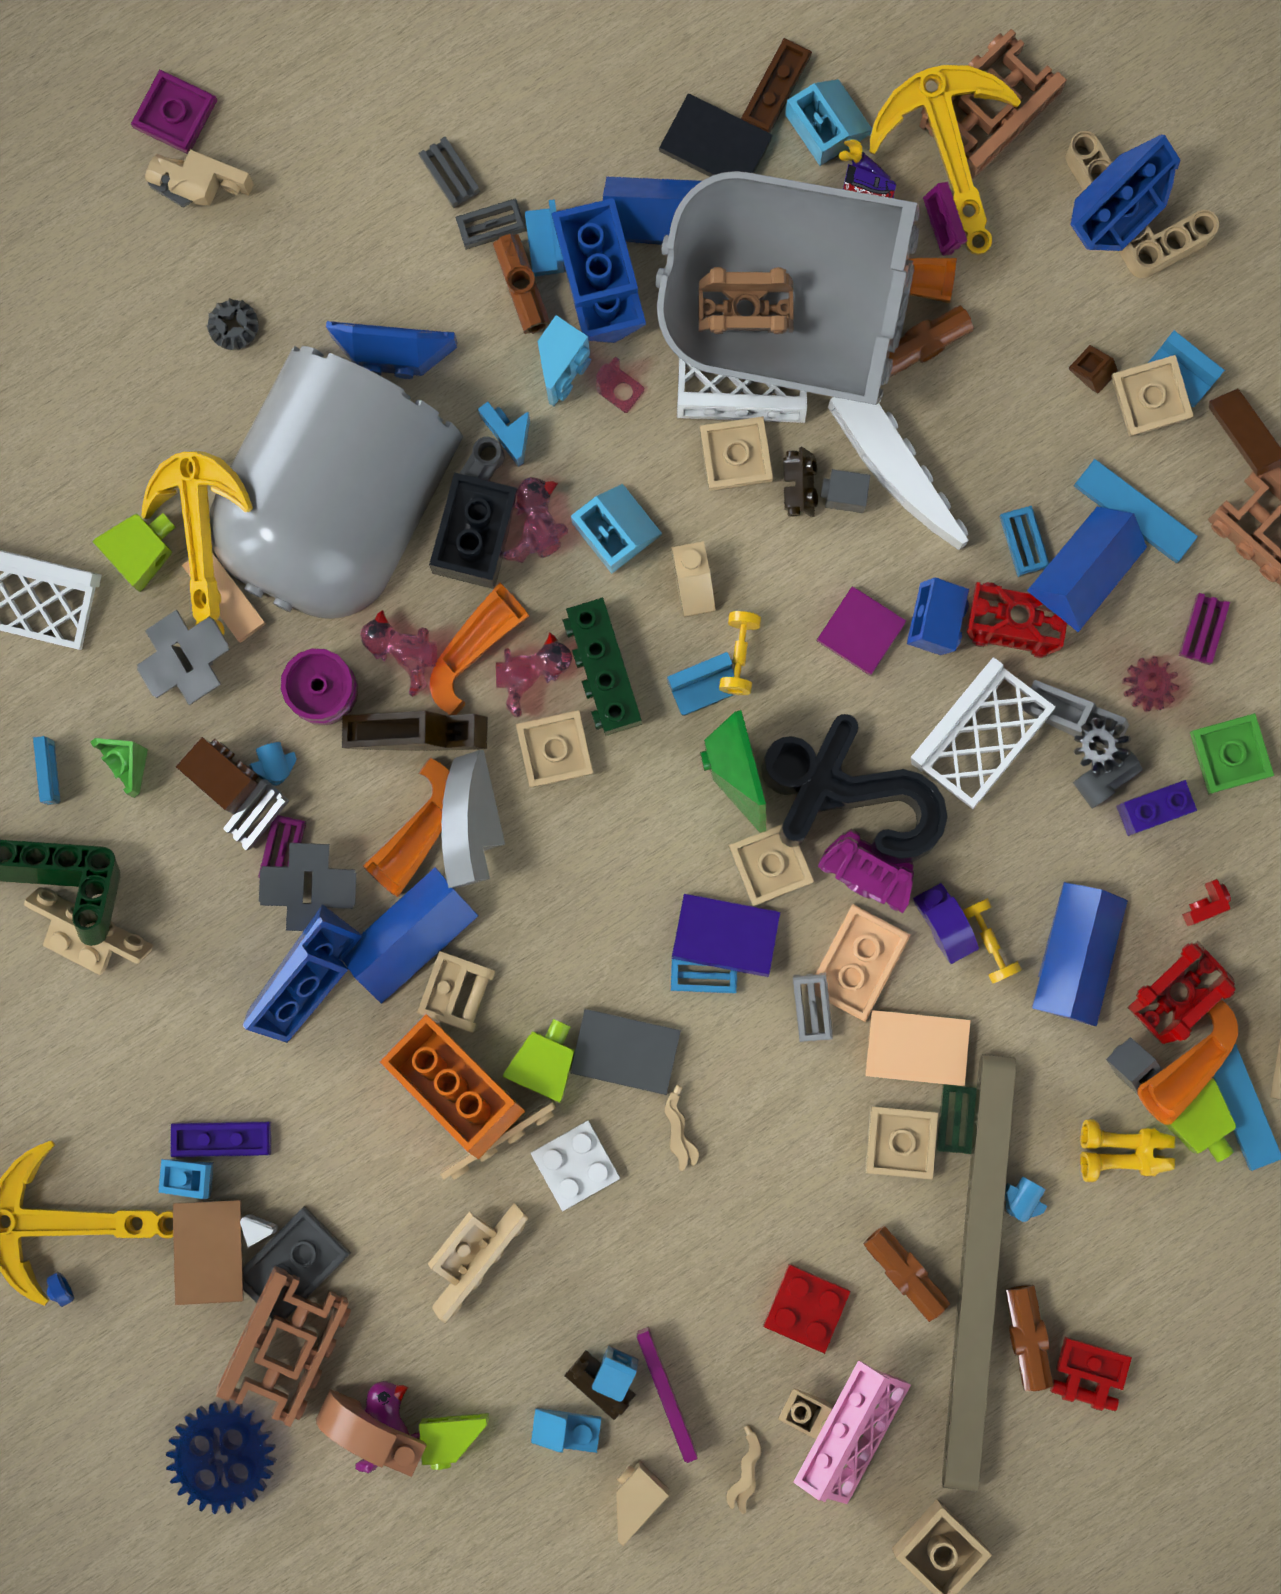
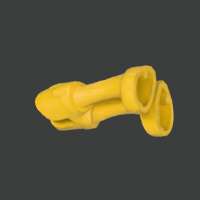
[1080,1119,1175,1182]

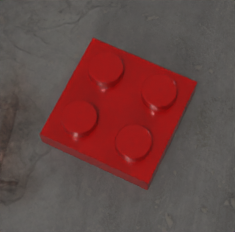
[763,1264,851,1354]

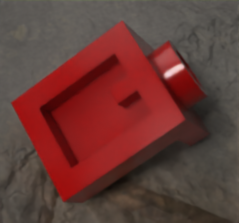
[1182,879,1231,926]

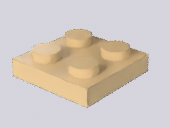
[1111,355,1194,437]
[700,416,773,491]
[516,710,594,789]
[728,824,814,907]
[865,1106,938,1180]

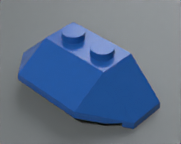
[1070,134,1181,251]
[326,321,457,379]

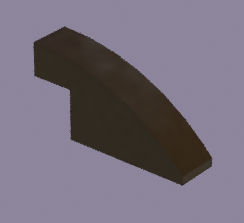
[342,711,488,751]

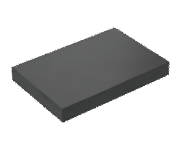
[570,1009,681,1095]
[243,1206,351,1319]

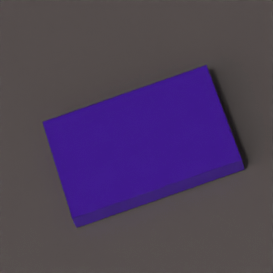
[671,894,780,977]

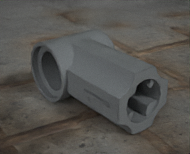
[460,436,505,481]
[1073,747,1143,809]

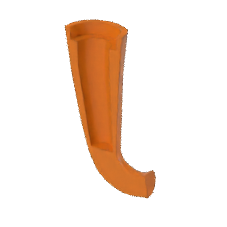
[909,258,957,303]
[430,583,530,715]
[363,758,449,897]
[1138,1000,1238,1125]

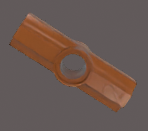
[493,234,550,334]
[888,305,974,378]
[863,1225,950,1322]
[1005,1284,1053,1392]

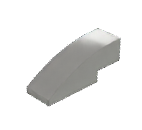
[1022,680,1129,749]

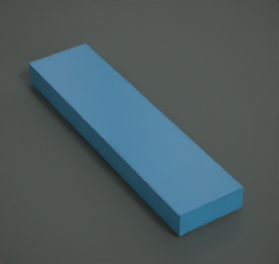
[1074,459,1198,564]
[1212,1043,1281,1171]

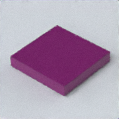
[131,69,217,154]
[816,586,906,676]

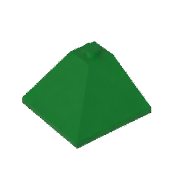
[700,710,766,833]

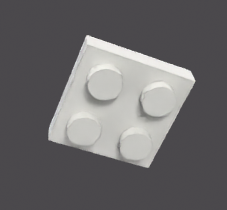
[531,1120,620,1212]

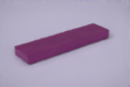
[636,1326,698,1463]

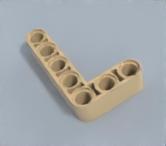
[1065,131,1219,278]

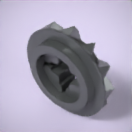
[207,298,259,350]

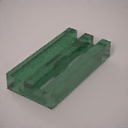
[937,1084,977,1154]

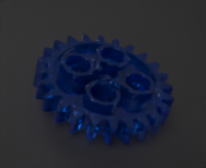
[166,1401,277,1514]

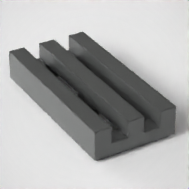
[419,136,480,208]
[455,198,526,250]

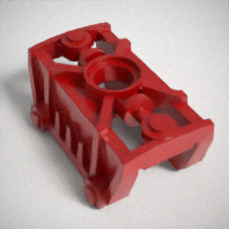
[967,582,1067,658]
[1127,940,1236,1044]

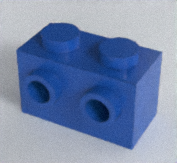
[907,577,969,656]

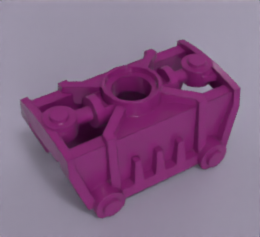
[818,829,914,913]

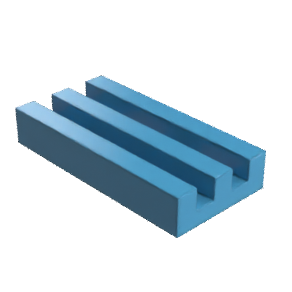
[999,505,1049,577]
[33,736,61,805]
[671,959,737,993]

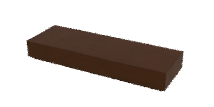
[741,38,812,133]
[1209,388,1281,476]

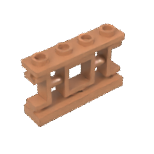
[919,29,1067,179]
[1208,467,1281,586]
[216,1266,351,1427]

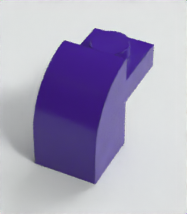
[913,883,979,965]

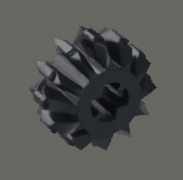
[1074,718,1131,773]

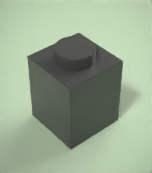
[821,469,871,513]
[1106,1037,1162,1095]

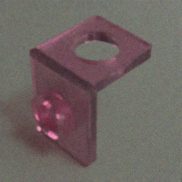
[596,356,644,413]

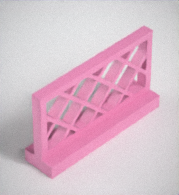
[793,1361,911,1504]

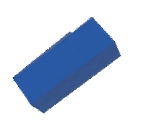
[603,177,702,245]
[551,198,646,343]
[1027,507,1147,632]
[342,867,479,1004]
[1032,882,1128,1027]
[243,904,362,1043]

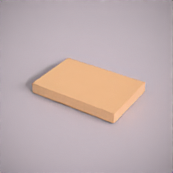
[807,904,911,1022]
[865,1010,971,1086]

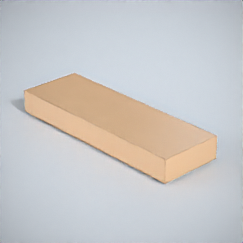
[182,552,266,643]

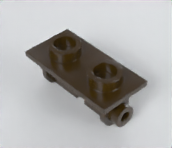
[783,447,818,517]
[564,1350,636,1420]

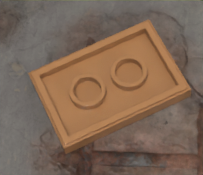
[173,1199,244,1305]

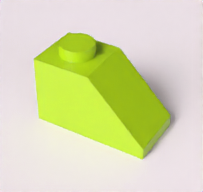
[419,1413,489,1470]

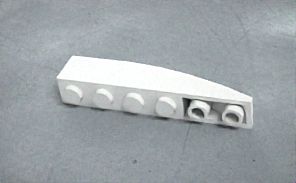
[828,397,969,550]

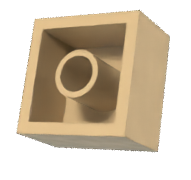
[892,1499,992,1594]

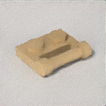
[417,951,495,1033]

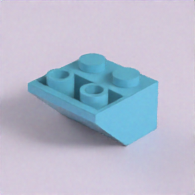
[785,79,872,166]
[537,315,591,406]
[571,484,662,574]

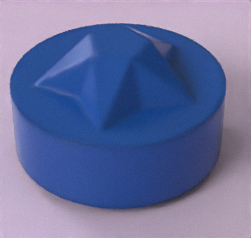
[46,1272,74,1307]

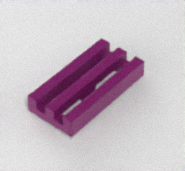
[923,182,967,256]
[1178,593,1230,665]
[258,815,307,878]

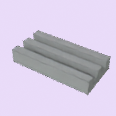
[223,779,289,850]
[793,972,833,1042]

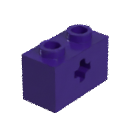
[1116,780,1197,836]

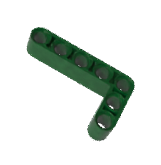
[0,840,120,946]

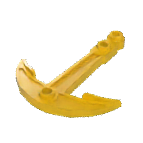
[869,65,1021,255]
[141,451,253,636]
[0,1140,173,1306]

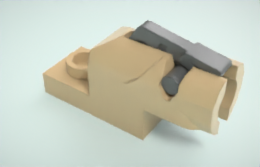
[145,150,254,208]

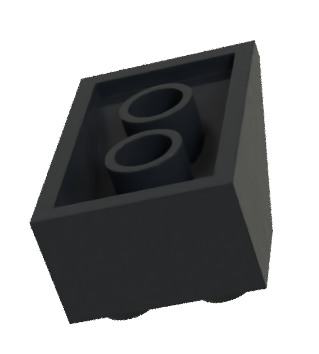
[429,472,518,589]

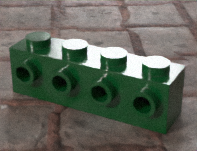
[562,597,642,736]

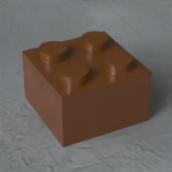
[176,737,259,814]

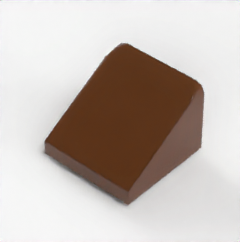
[1069,345,1118,394]

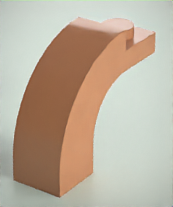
[316,1389,426,1477]

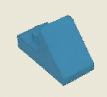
[478,402,530,467]
[158,1159,214,1199]
[592,1346,638,1402]
[531,1408,602,1453]

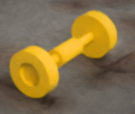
[719,611,761,695]
[962,898,1022,984]

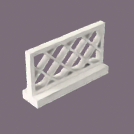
[677,358,807,423]
[0,550,102,650]
[911,657,1056,809]

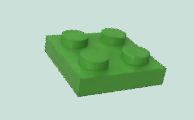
[1190,713,1274,795]

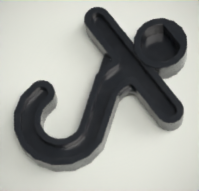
[761,714,948,864]

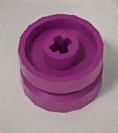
[280,648,358,725]

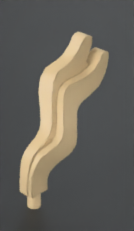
[664,1085,699,1171]
[726,1425,762,1514]

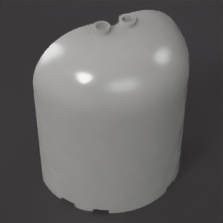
[656,171,920,405]
[209,346,463,619]

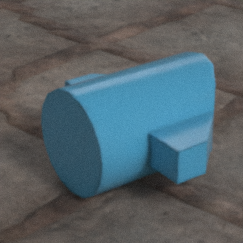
[250,742,297,786]
[1005,1176,1047,1222]

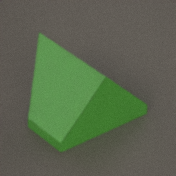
[90,738,148,798]

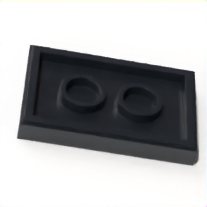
[659,93,773,177]

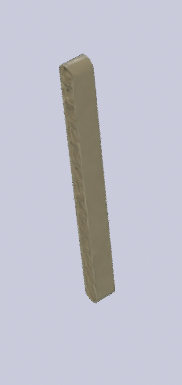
[942,1054,1016,1492]

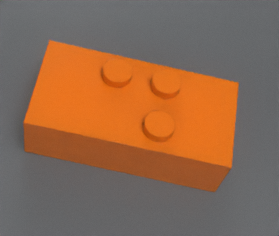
[380,1014,525,1160]

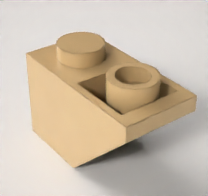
[778,1388,834,1439]

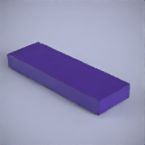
[171,1122,271,1157]

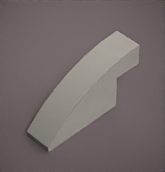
[441,750,505,888]

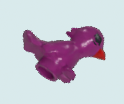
[355,1381,420,1473]

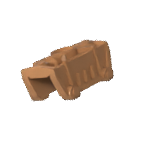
[698,267,794,334]

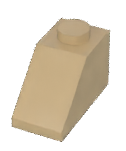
[672,541,716,617]
[616,1461,669,1546]

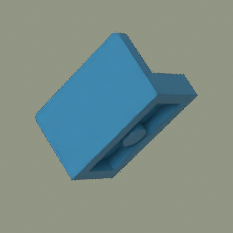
[525,199,565,277]
[1148,330,1225,407]
[667,652,734,716]

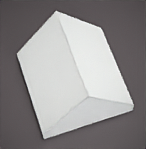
[240,1214,278,1247]

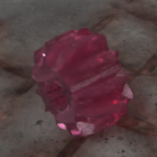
[1122,656,1179,712]

